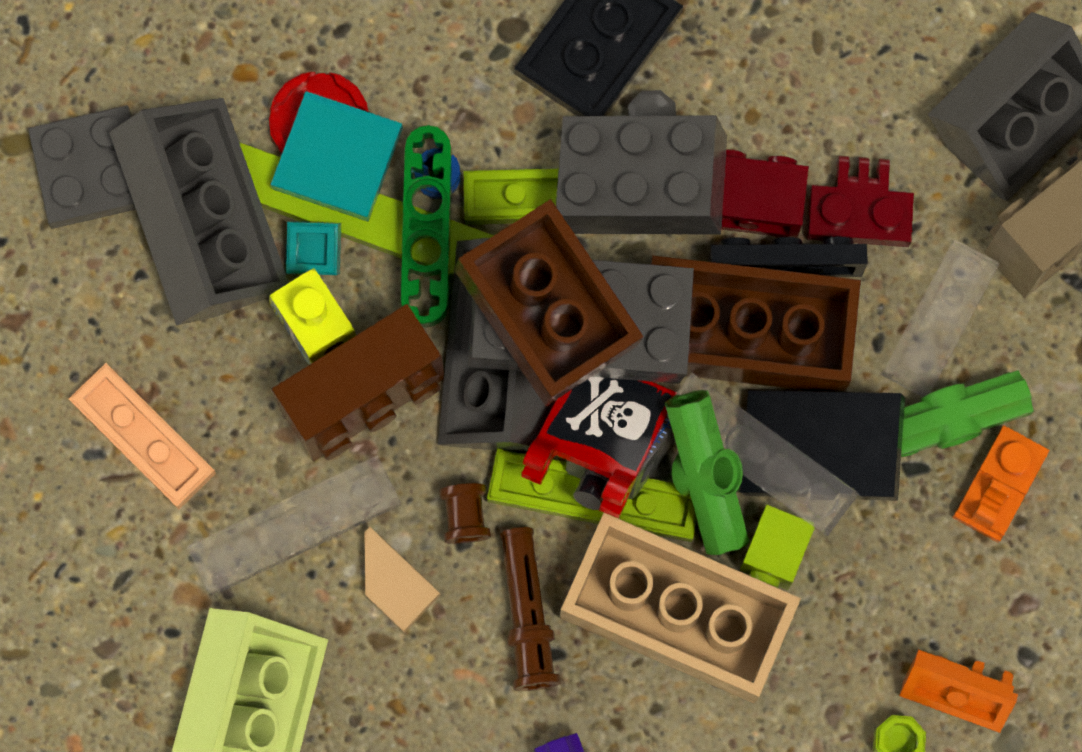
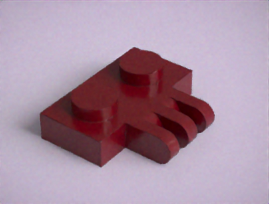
[807,155,914,247]

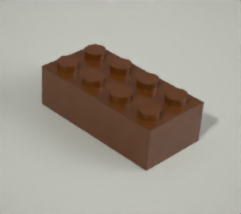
[651,255,861,392]

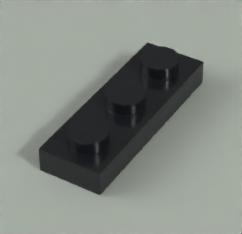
[708,237,868,277]

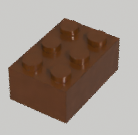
[455,199,644,406]
[271,304,444,462]

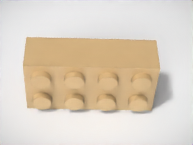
[560,513,801,703]

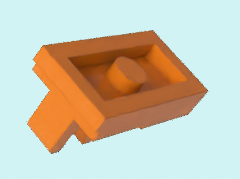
[952,425,1050,543]
[899,649,1018,733]

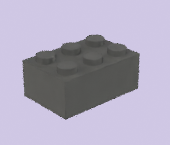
[556,115,727,235]

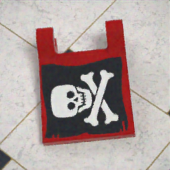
[521,377,677,519]

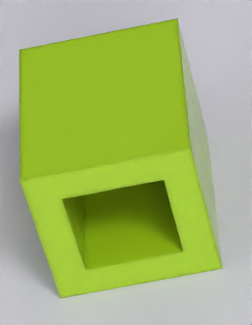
[739,504,816,590]

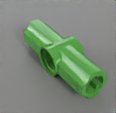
[901,370,1034,457]
[665,390,750,555]

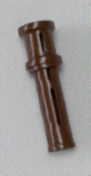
[500,527,561,691]

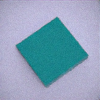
[270,91,403,222]

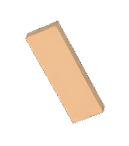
[69,363,216,510]

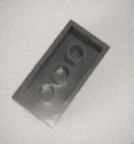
[468,260,694,384]

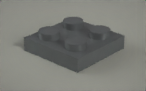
[28,105,136,229]

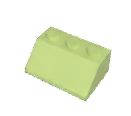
[172,608,328,752]

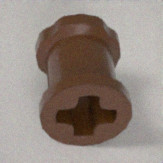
[439,483,491,544]

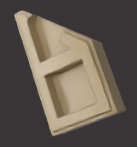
[364,527,441,633]

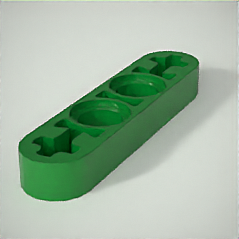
[401,125,453,328]

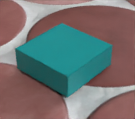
[286,221,341,275]

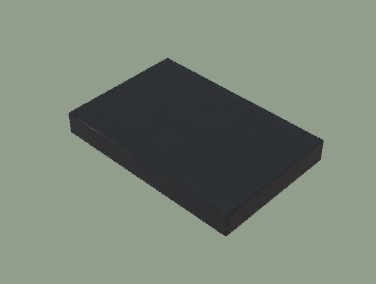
[514,0,683,116]
[740,390,905,501]

